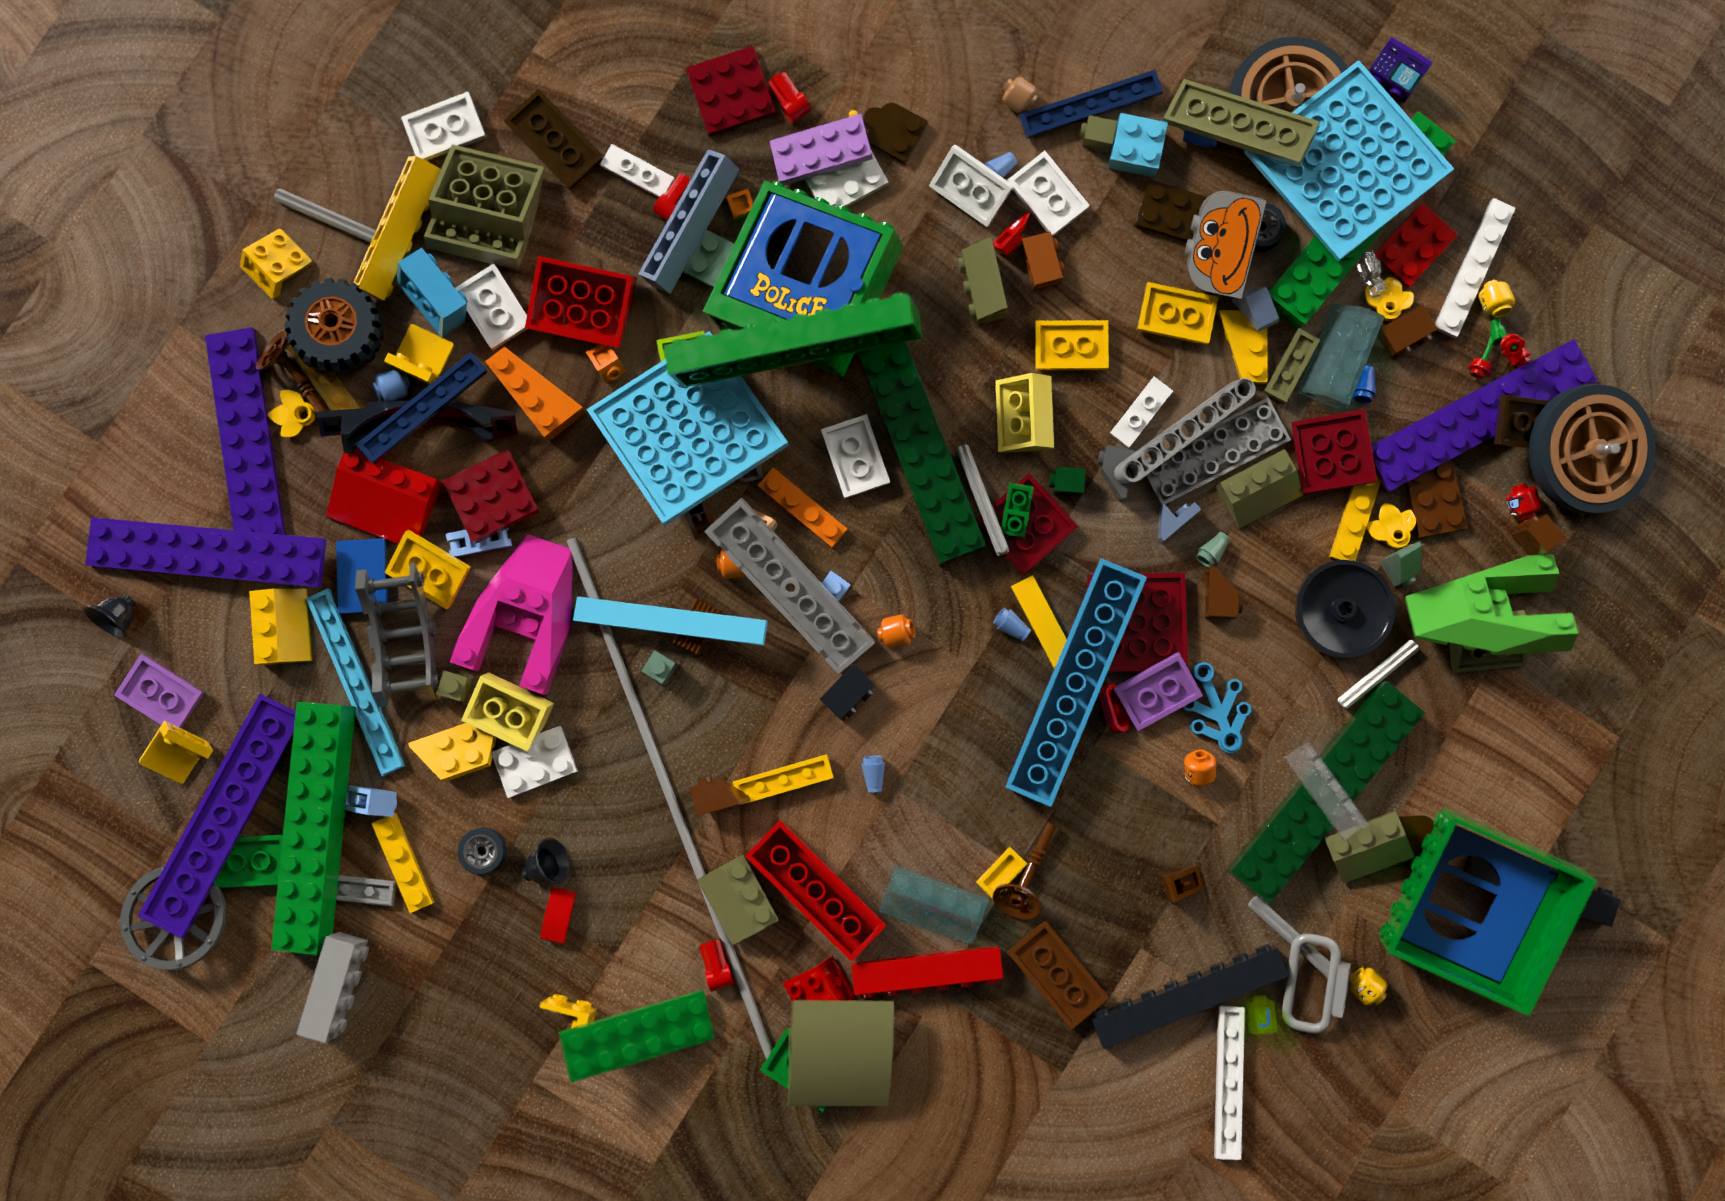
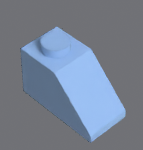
[345,785,397,817]

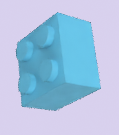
[1108,113,1168,177]

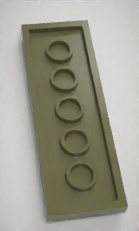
[1163,79,1320,167]

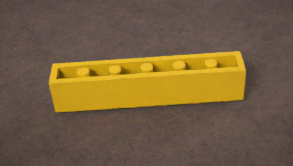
[353,156,441,300]

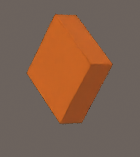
[726,189,753,221]

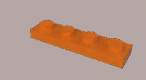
[758,467,848,548]

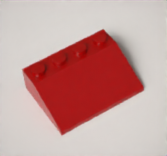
[525,256,638,348]
[326,449,443,544]

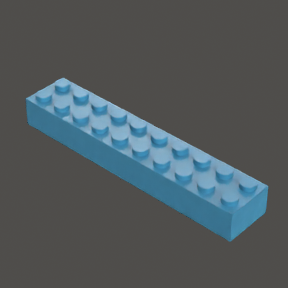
[1005,559,1147,807]

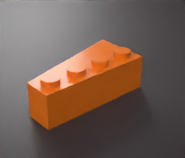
[485,347,587,441]

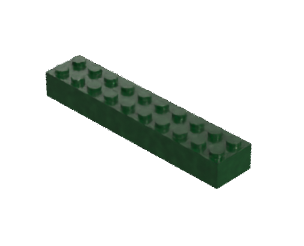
[856,342,986,566]
[1226,681,1426,904]

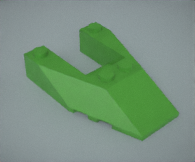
[1405,554,1579,655]

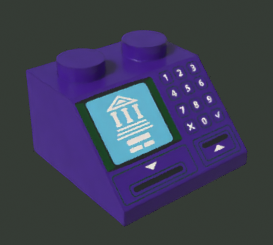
[1368,36,1433,103]

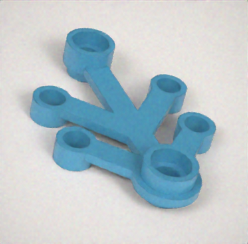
[1182,662,1252,753]

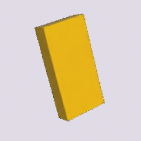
[976,847,1027,899]

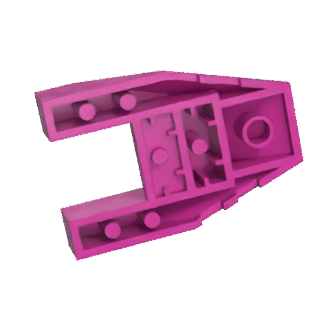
[450,534,573,695]

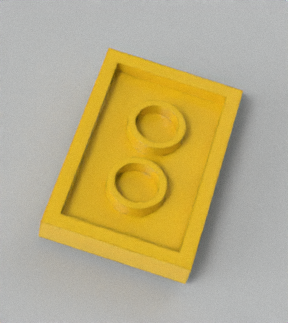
[1137,282,1219,345]
[1035,320,1109,370]
[385,530,471,610]

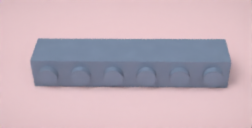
[638,149,740,294]

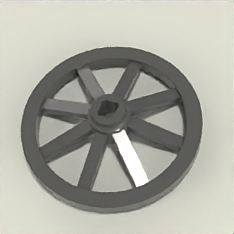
[120,866,226,970]

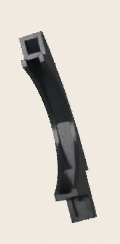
[317,400,518,454]

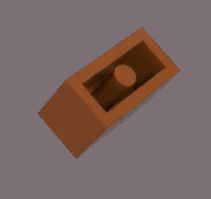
[1021,232,1065,290]

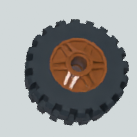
[284,278,384,376]

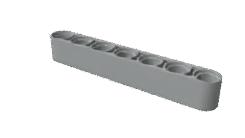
[1114,378,1255,484]

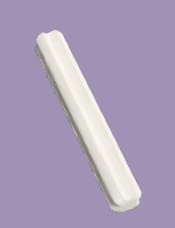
[1338,640,1419,709]

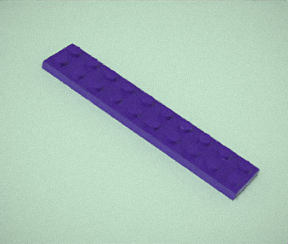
[205,327,286,535]
[1371,339,1598,492]
[85,517,327,588]
[138,694,296,938]

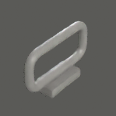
[1282,934,1351,1033]

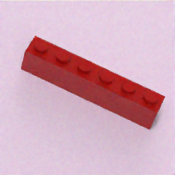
[851,946,1003,998]

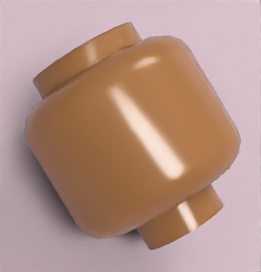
[1001,76,1038,113]

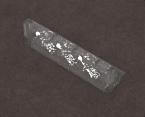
[1283,742,1369,840]

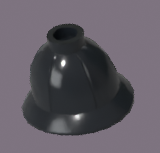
[84,594,136,639]
[522,838,569,885]

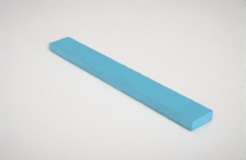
[306,589,406,776]
[573,597,768,646]

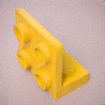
[240,229,312,300]
[384,324,455,385]
[139,720,213,784]
[540,994,597,1028]

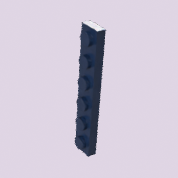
[1019,70,1163,139]
[356,352,488,465]

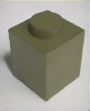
[1079,115,1117,151]
[436,671,473,702]

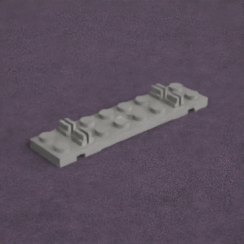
[705,498,875,674]

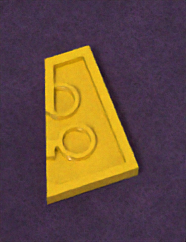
[1217,310,1268,384]

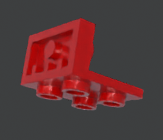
[783,956,856,1001]

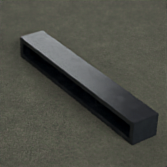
[1090,944,1289,1049]

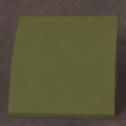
[424,145,545,270]
[788,1000,894,1106]

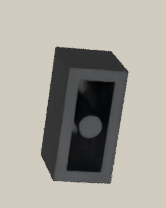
[820,664,875,720]

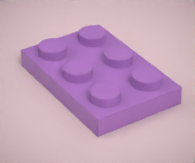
[1113,652,1203,731]
[114,654,205,729]

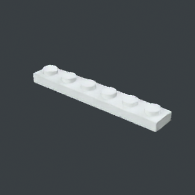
[1435,198,1516,339]
[1214,1005,1245,1160]

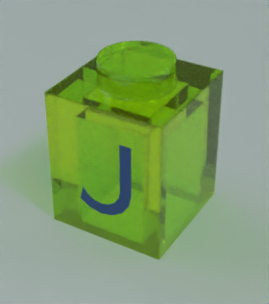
[1245,995,1278,1035]

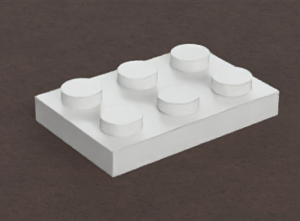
[401,92,486,161]
[929,145,1014,227]
[805,151,889,207]
[1007,151,1090,237]
[455,264,527,350]
[821,414,890,499]
[492,726,578,798]

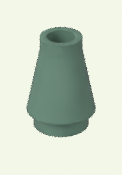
[1196,532,1231,568]

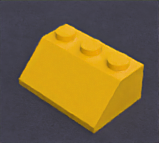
[249,589,312,666]

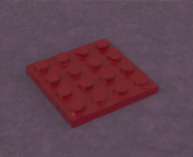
[1087,573,1188,672]

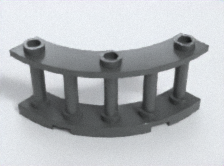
[355,562,441,707]

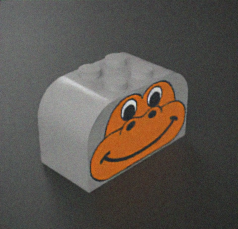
[1185,191,1266,299]

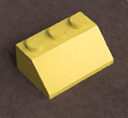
[996,373,1054,453]
[461,672,554,752]

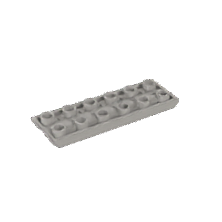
[1145,397,1291,505]

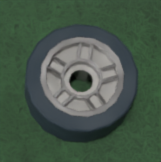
[1254,203,1286,252]
[457,827,507,875]

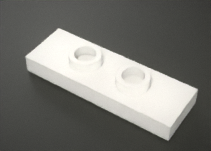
[600,144,675,198]
[1109,377,1173,449]

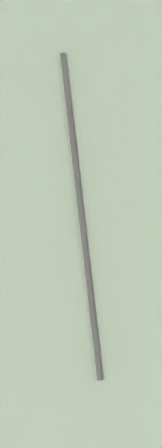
[567,537,773,1059]

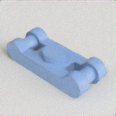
[446,528,512,558]

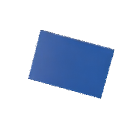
[336,538,389,614]

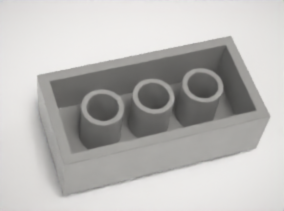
[296,932,369,1043]

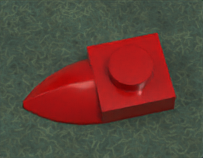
[993,212,1030,255]

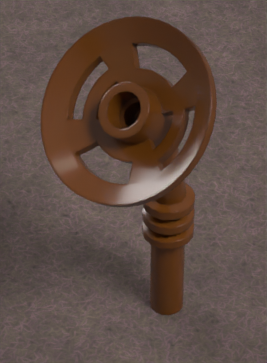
[256,330,326,414]
[993,822,1057,919]

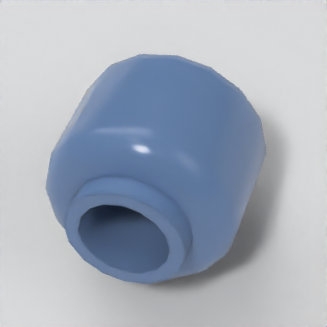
[372,368,411,401]

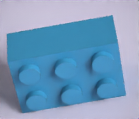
[397,248,468,338]

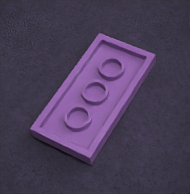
[770,114,873,185]

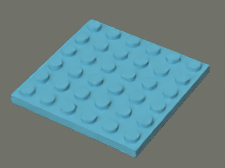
[1244,60,1454,262]
[587,331,789,526]

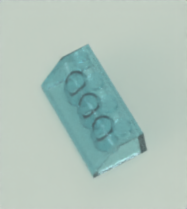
[1297,304,1385,410]
[879,865,989,944]

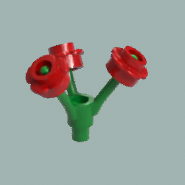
[1468,319,1532,379]

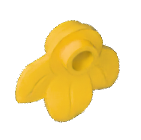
[1365,276,1414,322]
[268,390,316,438]
[1366,503,1416,549]

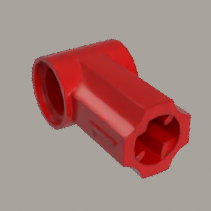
[768,72,812,123]
[653,173,691,221]
[699,938,735,992]

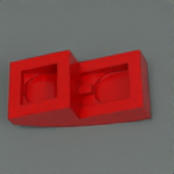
[540,887,576,944]

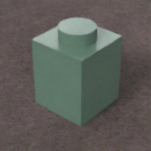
[642,650,678,685]

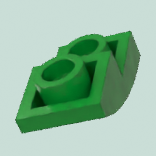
[1001,482,1034,538]

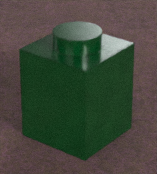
[1049,467,1086,496]

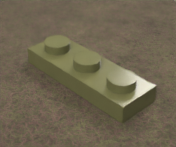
[1263,328,1320,404]

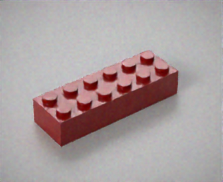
[745,819,886,962]

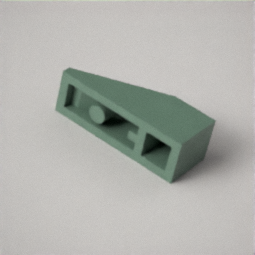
[1379,541,1422,587]

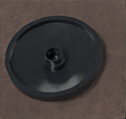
[1295,560,1395,658]

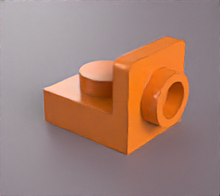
[586,344,626,384]

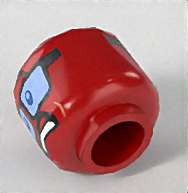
[1506,483,1542,521]

